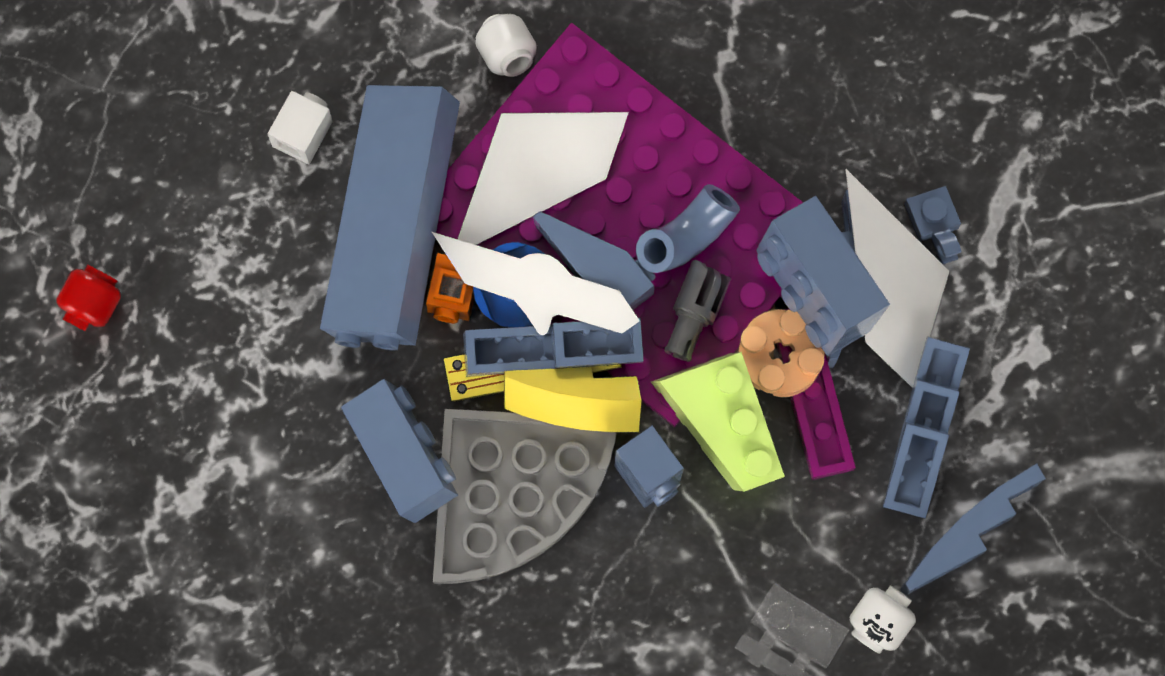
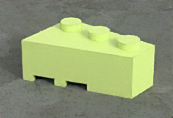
[651,352,785,492]

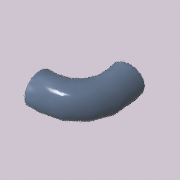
[636,184,740,273]

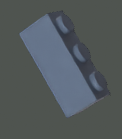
[341,379,458,523]

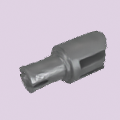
[664,260,731,361]

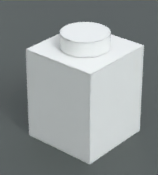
[268,91,333,165]

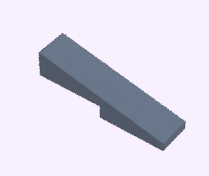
[463,318,644,377]

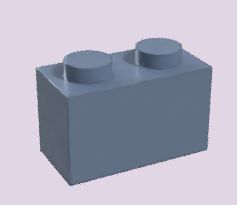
[614,425,684,508]

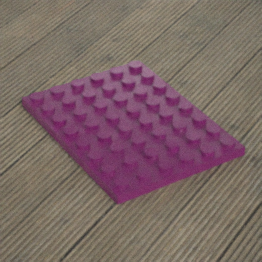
[436,23,803,428]

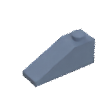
[533,211,656,310]

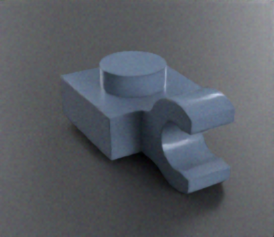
[904,186,962,264]

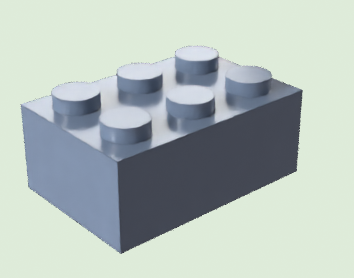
[756,196,890,357]

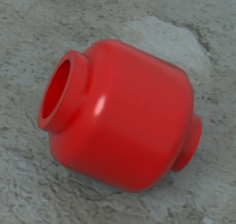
[56,264,121,331]

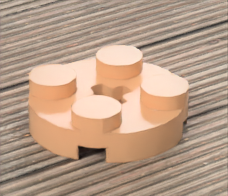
[738,309,825,397]

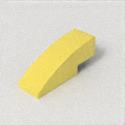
[504,367,641,432]

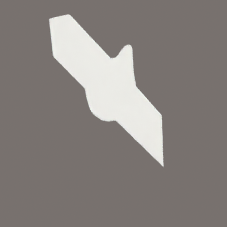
[432,232,639,335]

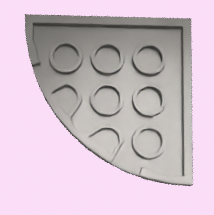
[433,409,616,584]

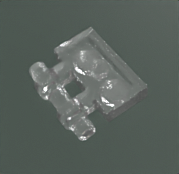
[735,583,850,676]

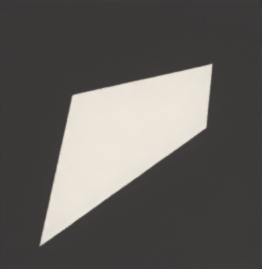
[458,112,629,245]
[846,169,949,388]

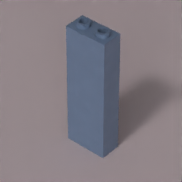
[320,85,460,350]

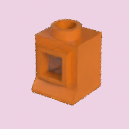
[426,253,475,324]

